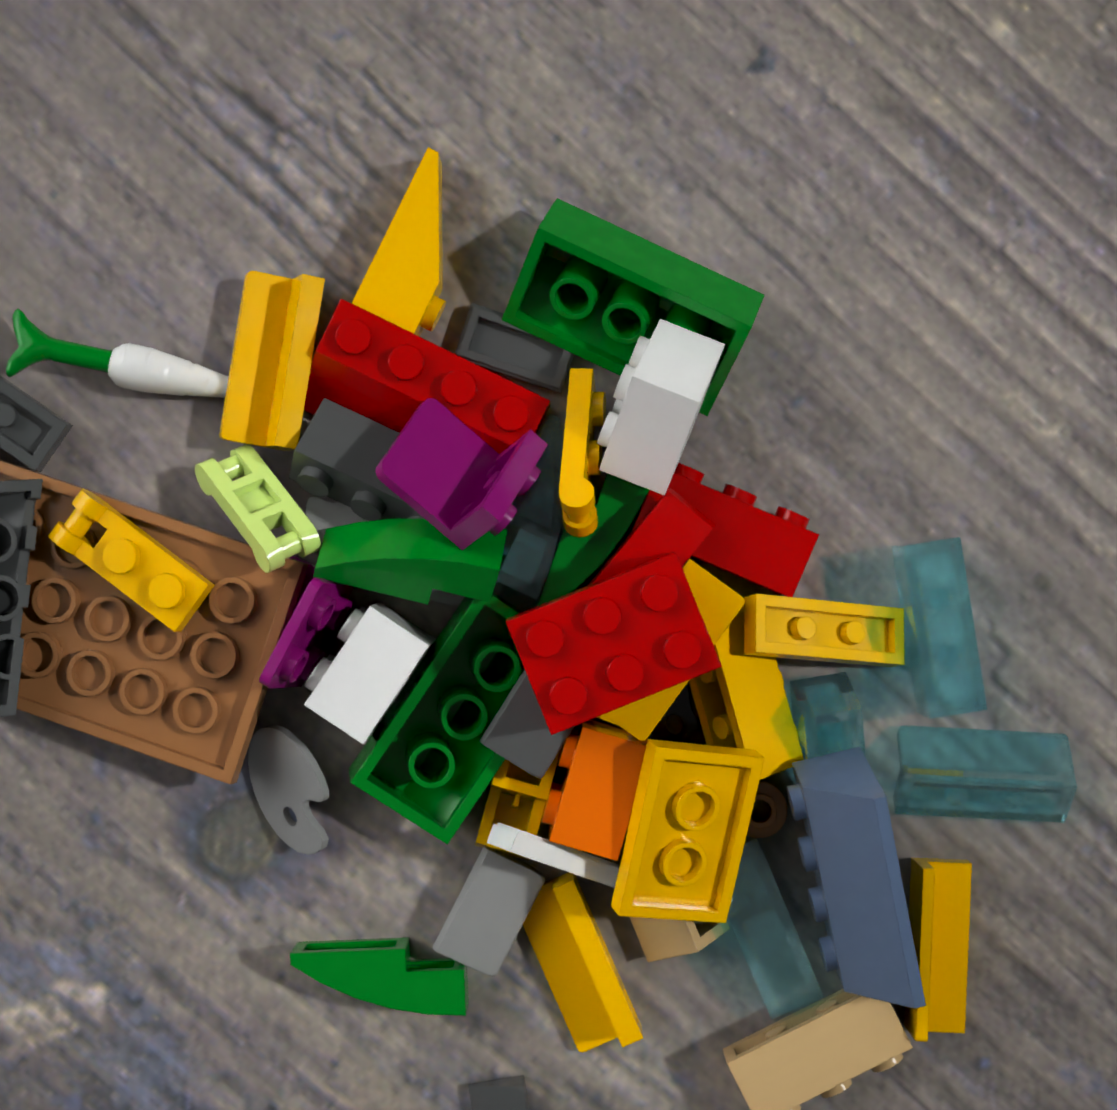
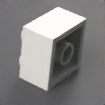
[597,319,725,496]
[304,602,436,744]

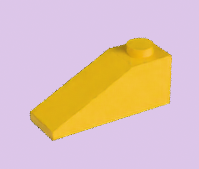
[352,147,446,337]

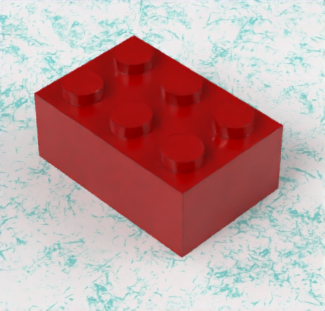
[506,552,722,735]

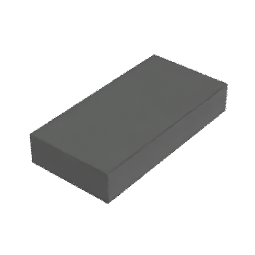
[455,303,575,394]

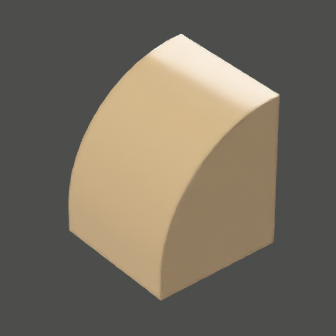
[629,917,730,962]

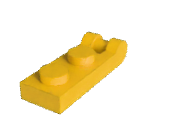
[559,368,606,538]
[48,488,215,632]

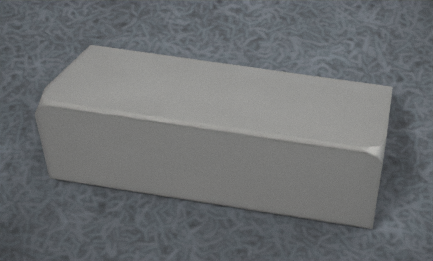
[432,846,545,977]

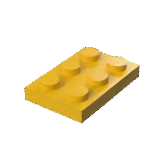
[611,739,765,923]

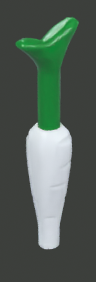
[6,309,229,398]

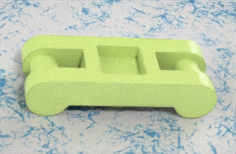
[195,444,321,573]

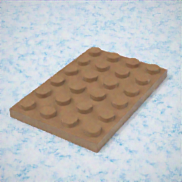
[0,459,309,785]

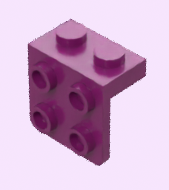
[376,398,548,551]
[259,555,354,688]

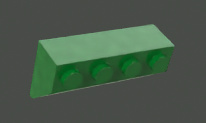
[501,198,765,416]
[349,592,524,845]

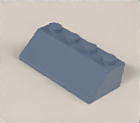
[786,747,926,1009]

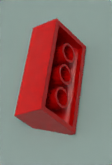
[304,299,551,454]

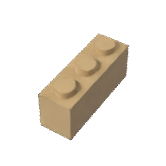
[723,989,913,1110]

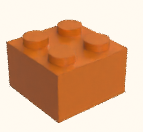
[541,719,648,861]

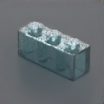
[891,537,987,719]

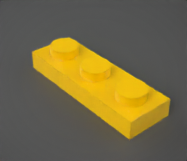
[744,593,905,667]

